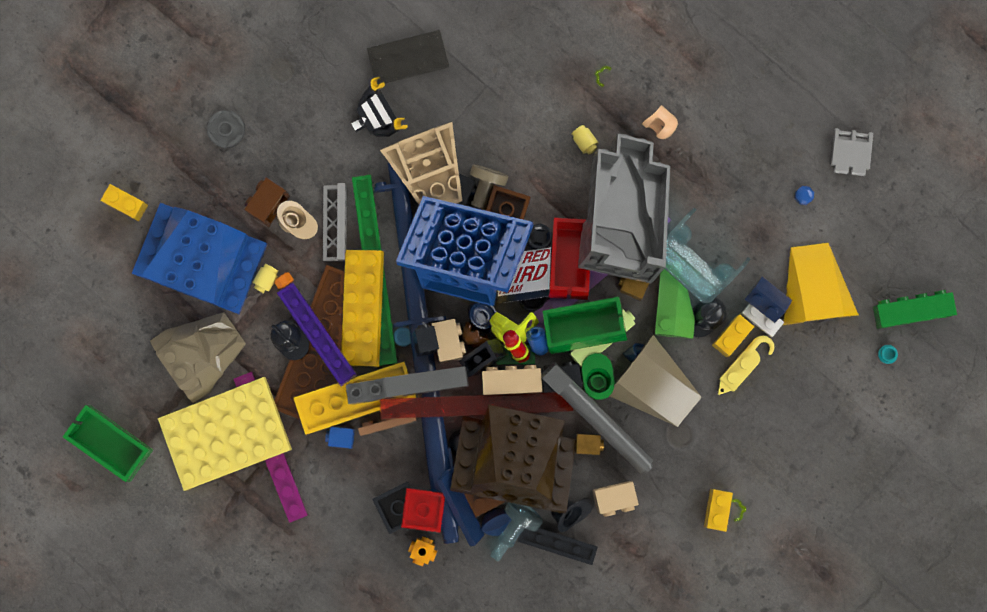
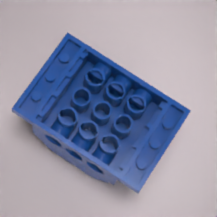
[396,196,533,306]
[132,203,267,315]

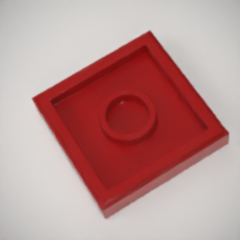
[401,488,445,533]

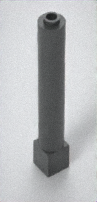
[541,361,653,473]

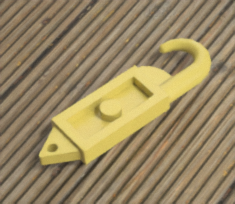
[718,336,774,395]

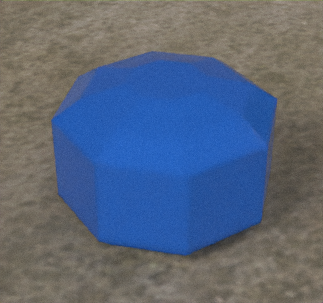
[795,186,814,205]

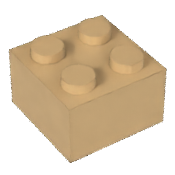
[432,319,466,364]
[592,481,639,517]

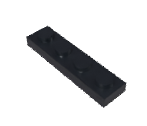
[518,523,598,565]

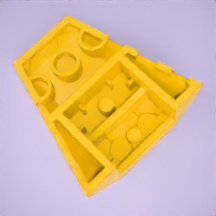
[783,243,859,325]

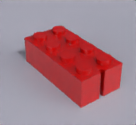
[549,218,590,300]

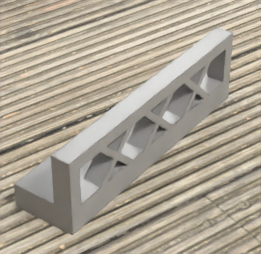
[323,183,347,262]

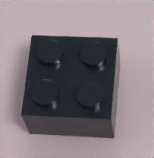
[372,481,412,534]

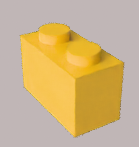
[100,184,148,221]
[712,314,754,357]
[704,489,733,532]

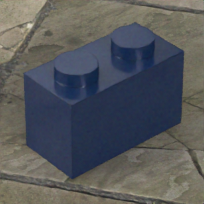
[745,277,793,323]

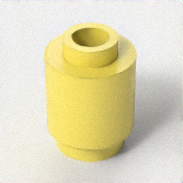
[572,125,599,154]
[252,263,278,293]

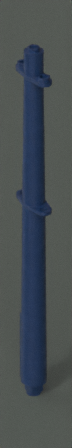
[374,163,459,544]

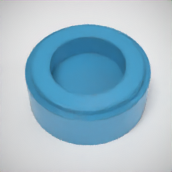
[394,327,411,347]

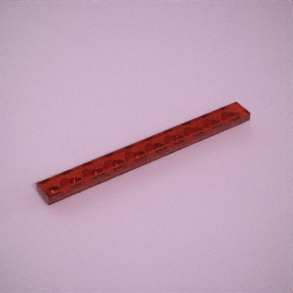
[380,392,573,419]

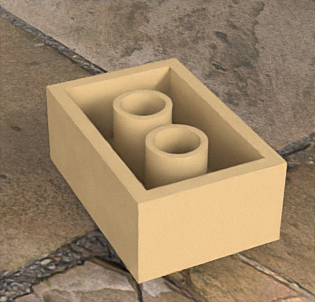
[482,365,542,396]

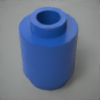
[526,327,549,355]

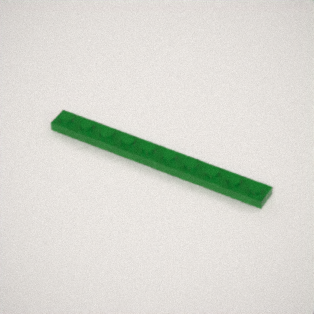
[352,175,397,366]

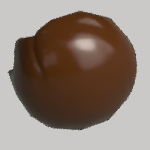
[462,321,490,348]

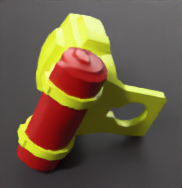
[489,312,539,363]

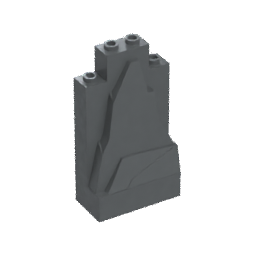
[578,134,670,283]

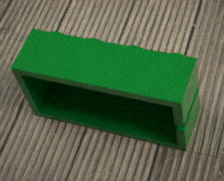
[542,297,628,354]
[63,405,153,482]

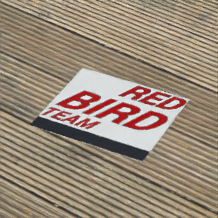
[498,247,551,303]

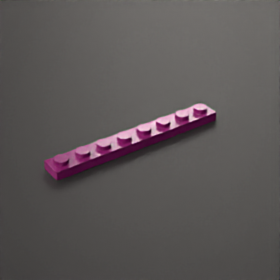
[234,372,308,523]

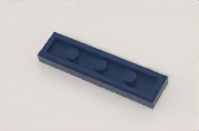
[436,469,485,546]

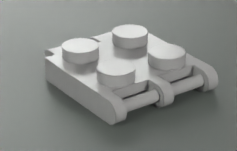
[830,128,873,176]

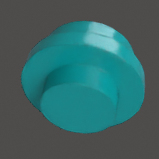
[878,345,898,364]

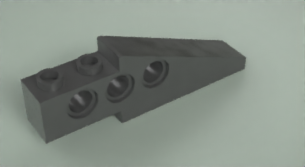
[346,366,469,405]

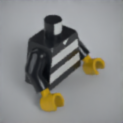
[351,77,408,137]

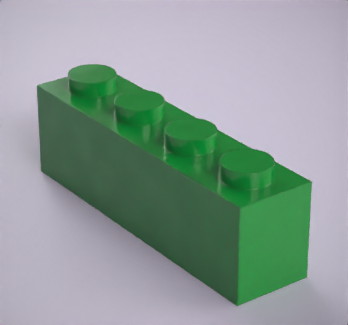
[873,290,957,329]

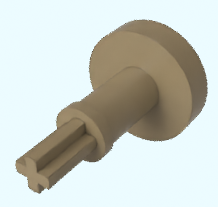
[470,164,509,210]

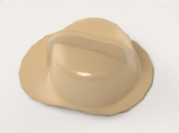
[277,201,318,239]

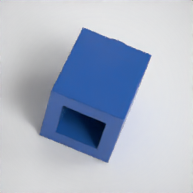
[325,427,355,449]

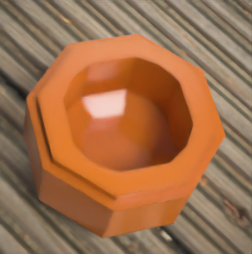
[274,272,294,289]

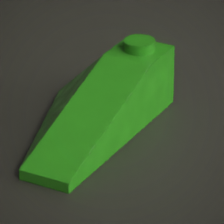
[655,260,695,339]

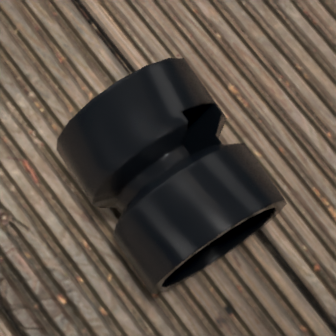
[527,224,552,250]

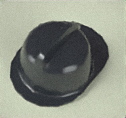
[692,297,727,338]
[270,320,310,360]
[551,498,594,532]

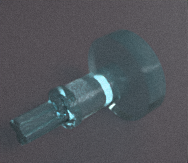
[490,502,543,561]

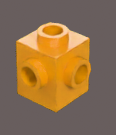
[408,536,437,566]

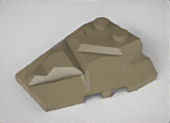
[150,312,246,404]

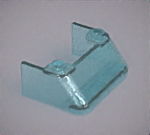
[665,208,751,303]

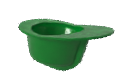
[582,353,615,400]

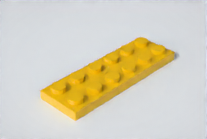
[341,250,384,367]
[293,361,416,435]

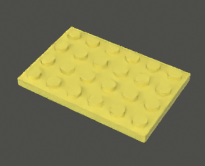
[158,377,292,491]

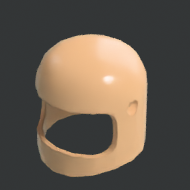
[642,105,678,139]

